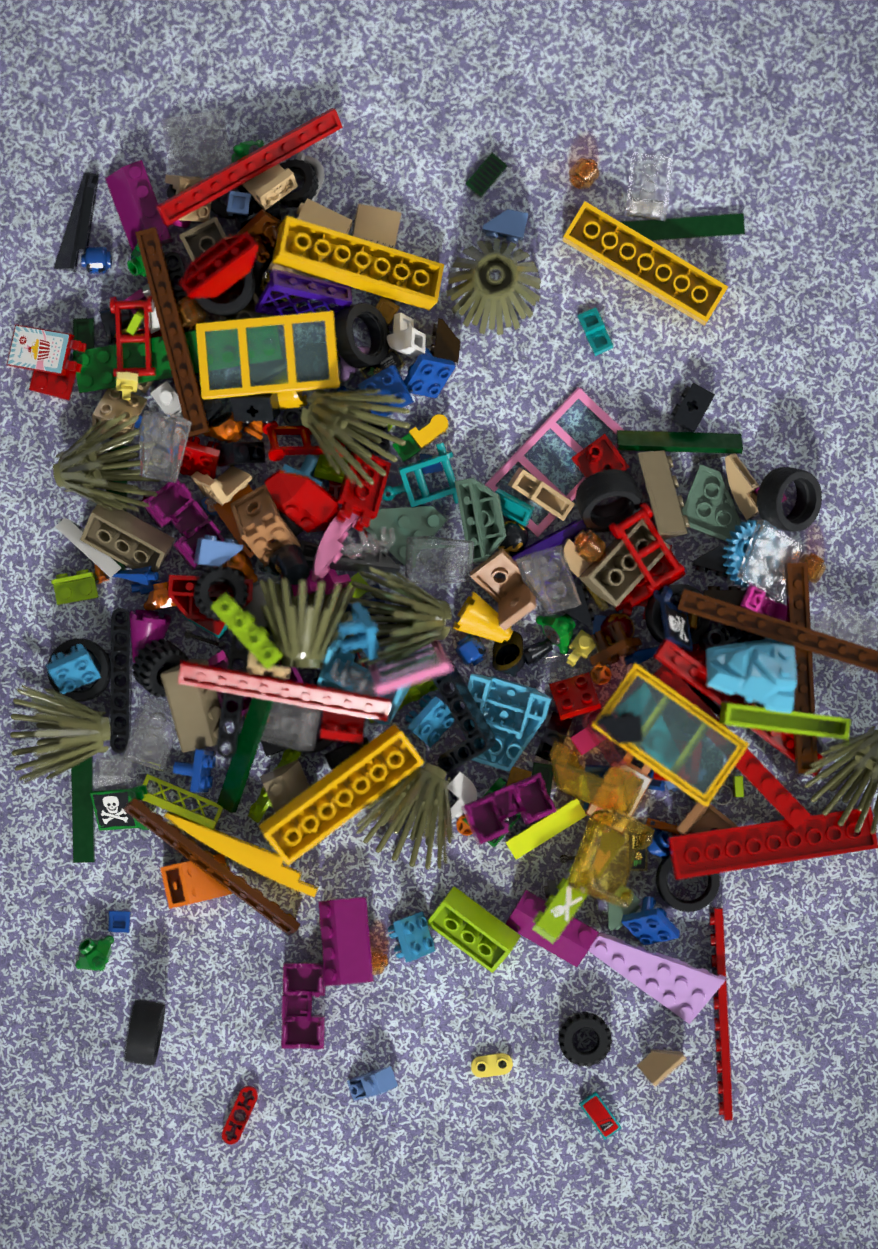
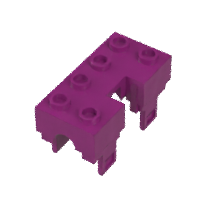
[143,477,225,570]
[461,773,557,845]
[281,962,326,1049]

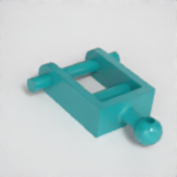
[382,442,458,508]

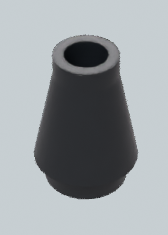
[523,639,553,665]

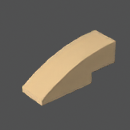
[725,454,759,520]
[508,468,575,521]

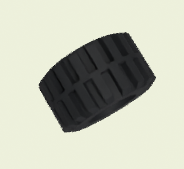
[193,566,248,621]
[132,639,189,697]
[558,1012,612,1067]

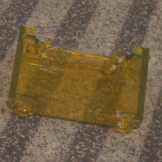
[550,741,644,816]
[568,809,654,908]

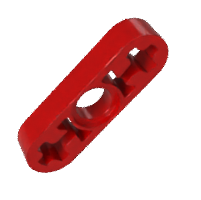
[222,1086,258,1144]

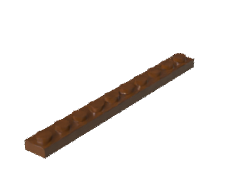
[135,227,210,437]
[785,562,818,774]
[677,589,878,673]
[123,798,301,936]

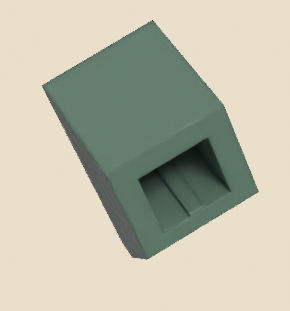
[607,883,641,931]

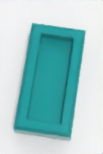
[495,488,534,527]

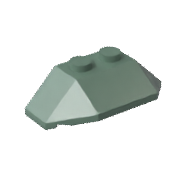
[455,478,506,564]

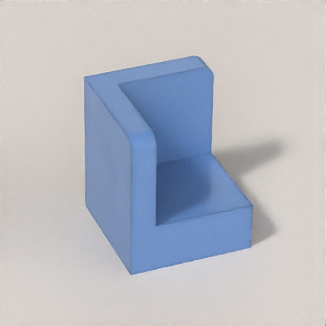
[227,191,252,216]

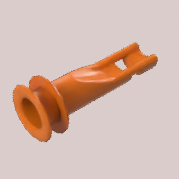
[94,563,109,584]
[646,818,679,836]

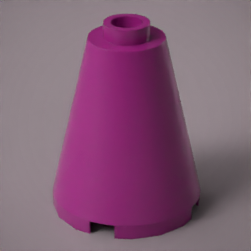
[129,609,171,663]

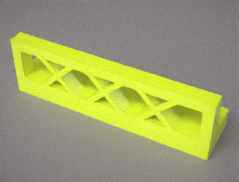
[142,774,223,830]
[505,798,587,860]

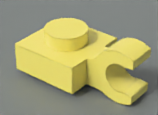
[116,372,138,401]
[566,629,596,667]

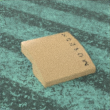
[352,204,402,249]

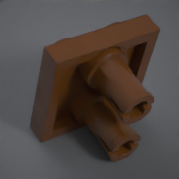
[236,209,282,263]
[589,621,642,667]

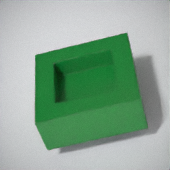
[392,433,421,463]

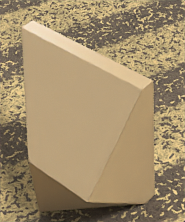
[637,1049,686,1087]

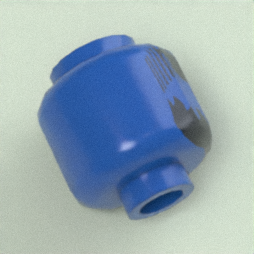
[81,247,112,274]
[455,634,487,666]

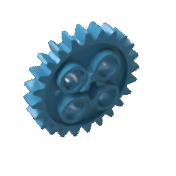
[723,520,779,588]

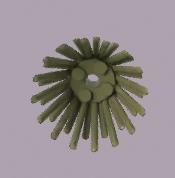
[446,238,541,335]
[301,389,410,487]
[53,413,162,511]
[345,567,452,666]
[259,579,357,669]
[10,685,110,783]
[804,726,878,834]
[356,763,454,870]

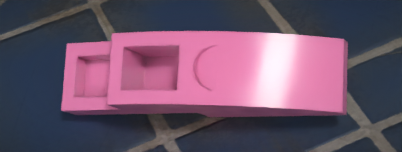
[311,513,359,582]

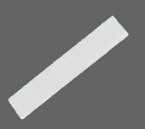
[55,518,121,578]

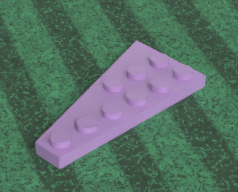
[589,932,727,1024]

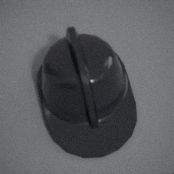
[492,631,525,677]

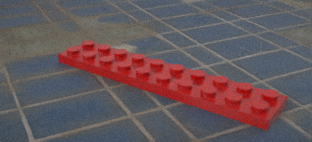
[668,807,878,880]

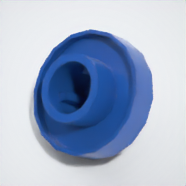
[647,828,670,858]

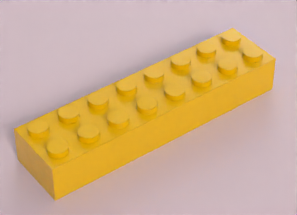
[562,201,728,326]
[272,216,444,310]
[259,724,424,865]

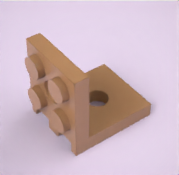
[230,484,301,566]
[470,548,537,631]
[677,802,739,835]

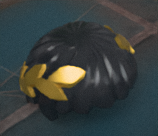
[498,521,529,554]

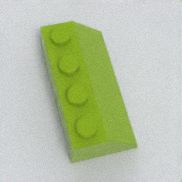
[427,886,521,973]

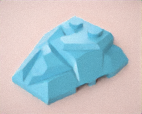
[706,639,797,713]
[467,674,552,772]

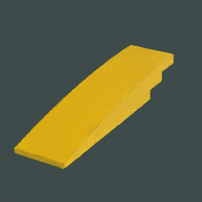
[164,812,319,897]

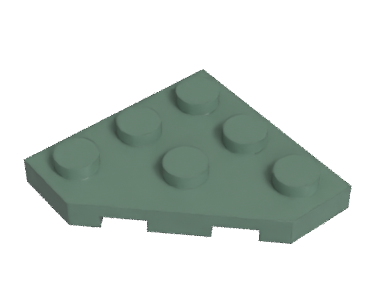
[682,464,742,543]
[364,506,447,566]

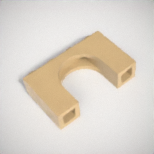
[269,198,353,281]

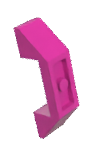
[739,585,788,622]

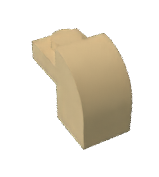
[561,529,596,577]

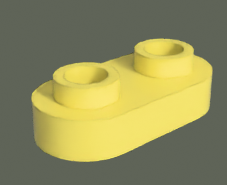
[471,1053,513,1078]

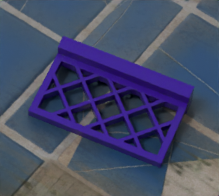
[255,269,352,327]
[510,518,600,600]

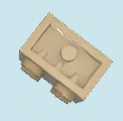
[242,164,298,211]
[165,174,212,222]
[92,388,147,444]
[191,466,253,505]
[247,651,290,680]

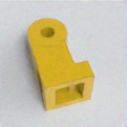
[409,414,448,450]

